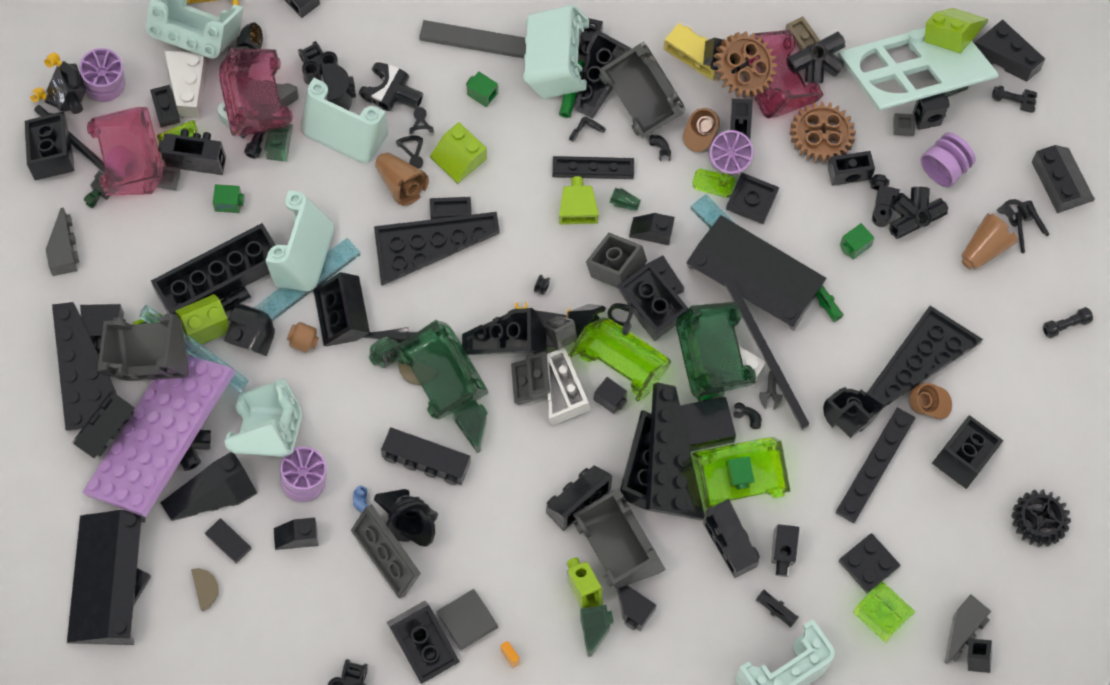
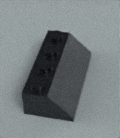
[620,410,651,509]

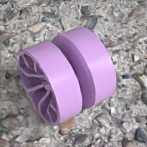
[79,48,125,102]
[709,130,753,176]
[280,447,326,502]

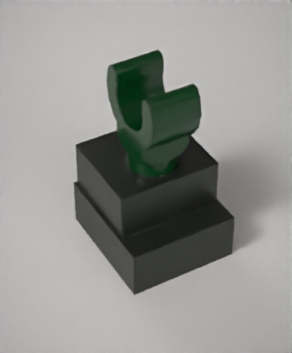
[84,171,117,208]

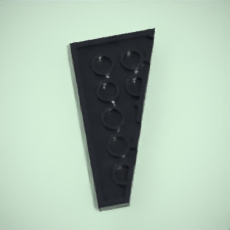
[52,302,129,431]
[865,306,983,409]
[646,382,705,520]

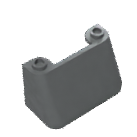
[599,41,686,138]
[97,314,189,381]
[573,488,666,589]

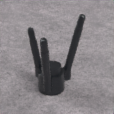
[1014,200,1049,253]

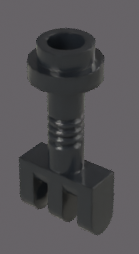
[992,85,1037,113]

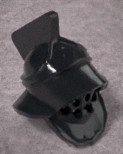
[374,489,438,547]

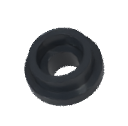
[869,174,890,190]

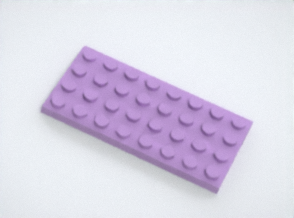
[82,355,235,517]

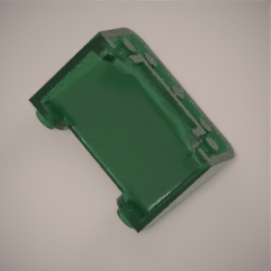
[676,302,756,397]
[395,320,488,420]

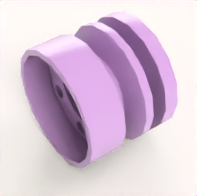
[920,132,976,187]

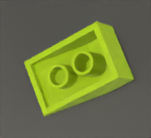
[925,8,988,54]

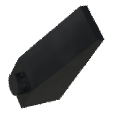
[730,99,753,140]

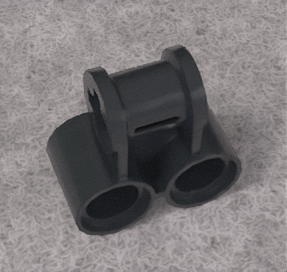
[298,41,338,85]
[328,659,368,685]

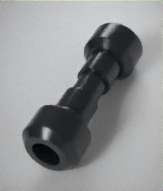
[244,111,274,159]
[1043,307,1093,338]

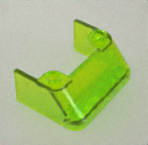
[568,317,671,402]

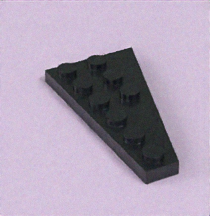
[374,212,500,286]

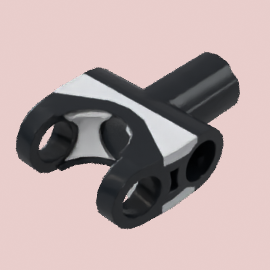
[359,62,423,111]

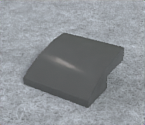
[511,351,550,405]
[436,589,499,650]

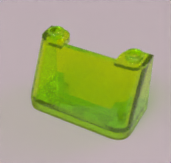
[692,437,790,509]

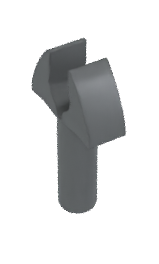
[759,371,783,410]

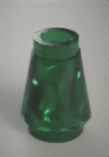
[609,187,641,211]

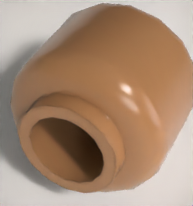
[286,322,319,353]

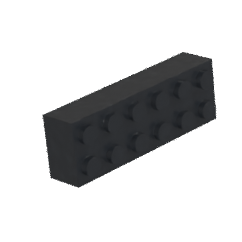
[151,223,276,318]

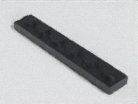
[836,407,916,523]

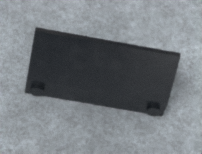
[686,215,827,331]
[67,510,146,645]

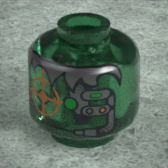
[369,337,401,368]

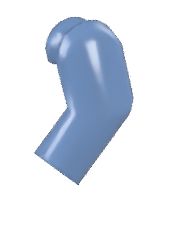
[353,486,369,513]

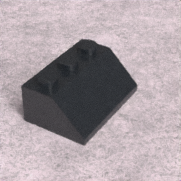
[1032,145,1095,213]
[313,272,370,346]
[546,465,613,531]

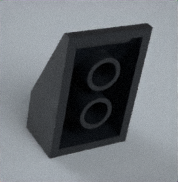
[25,111,75,180]
[617,262,690,341]
[932,415,1004,489]
[387,601,460,684]

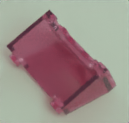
[748,30,824,118]
[219,48,293,136]
[87,107,163,195]

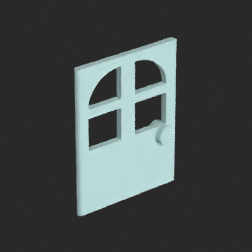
[838,28,999,111]

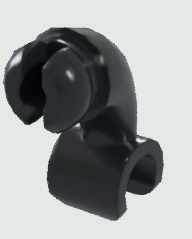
[649,135,671,161]
[733,402,762,429]

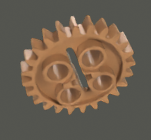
[713,31,777,98]
[789,101,856,164]

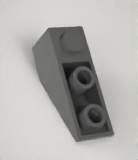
[46,207,80,276]
[544,316,577,350]
[944,594,991,664]

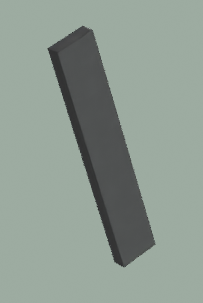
[419,20,526,58]

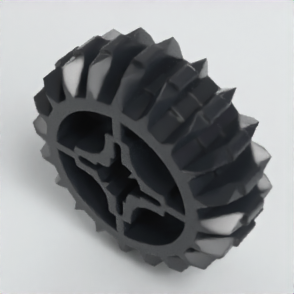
[1011,489,1071,547]

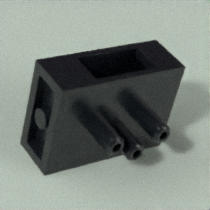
[158,129,227,175]

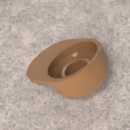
[683,108,720,152]
[909,383,952,419]

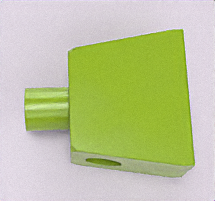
[559,176,599,225]
[566,557,603,614]

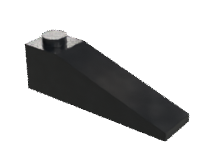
[575,30,632,119]
[462,308,545,355]
[160,452,257,521]

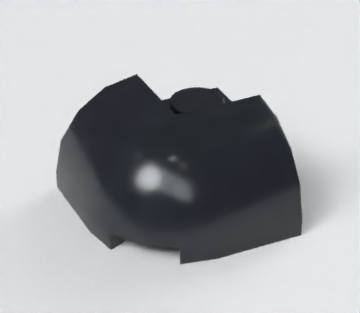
[224,304,275,356]
[823,387,882,438]

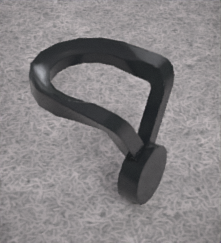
[409,107,434,134]
[569,117,606,142]
[396,135,423,169]
[997,199,1023,227]
[607,303,633,336]

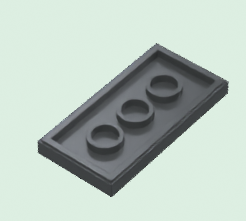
[351,504,421,599]

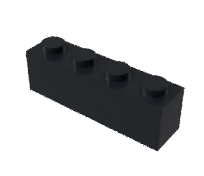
[381,427,471,485]

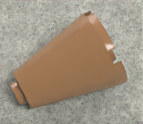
[375,152,429,206]
[961,213,1018,270]

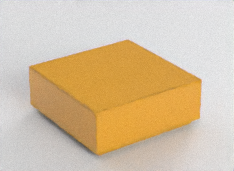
[500,641,520,668]

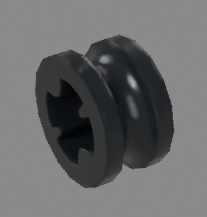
[534,274,550,295]

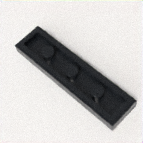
[552,156,634,179]

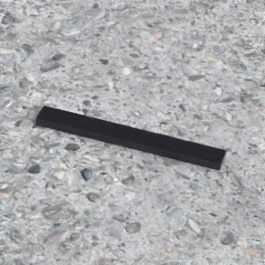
[723,276,809,431]

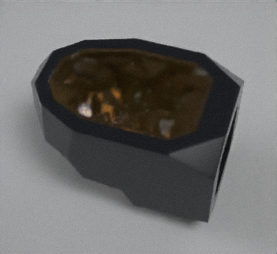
[236,22,263,57]

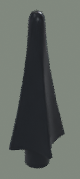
[362,327,418,345]

